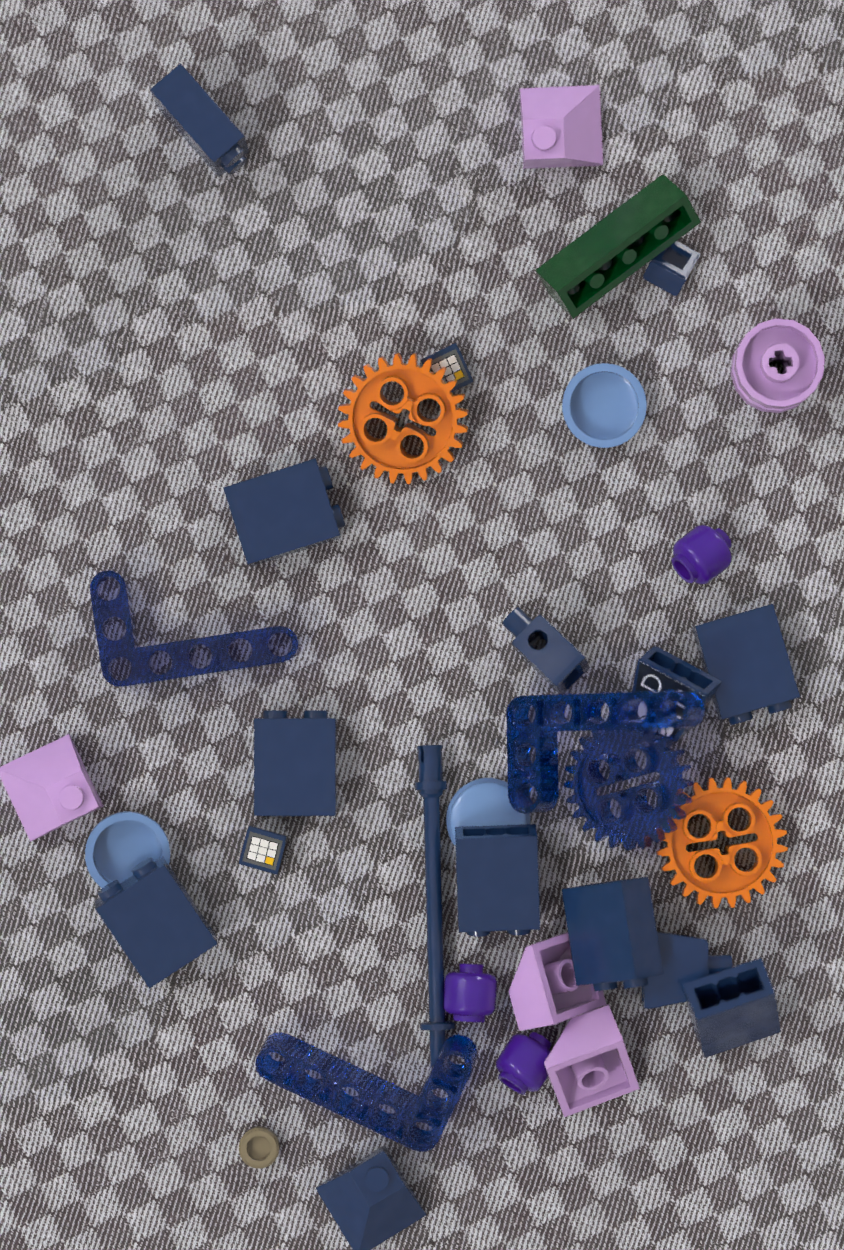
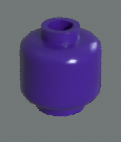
[671,525,732,585]
[444,963,497,1022]
[496,1032,552,1095]

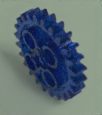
[564,718,694,851]

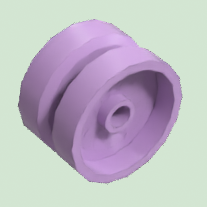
[731,318,825,413]

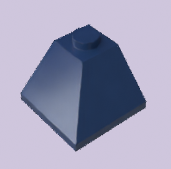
[316,1145,427,1250]

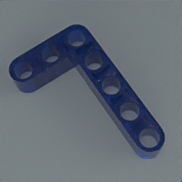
[90,570,300,688]
[506,691,705,814]
[255,1032,477,1152]

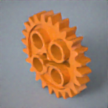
[338,353,469,484]
[655,777,788,908]

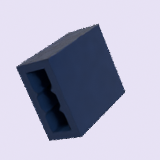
[150,63,249,178]
[223,458,346,567]
[692,604,800,725]
[254,710,337,816]
[455,824,540,937]
[95,856,218,989]
[562,877,663,991]
[683,958,781,1058]

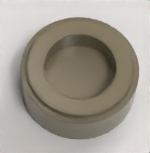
[239,1126,280,1169]

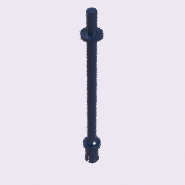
[415,745,455,1069]

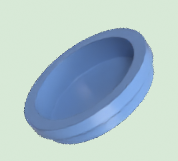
[562,363,647,448]
[446,778,530,846]
[85,811,170,888]

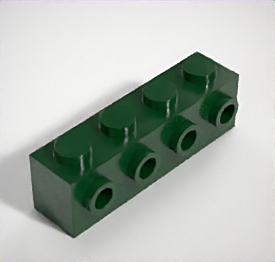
[535,174,701,319]

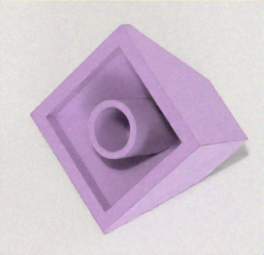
[520,85,603,169]
[0,734,104,841]
[509,932,607,1031]
[544,1005,640,1117]

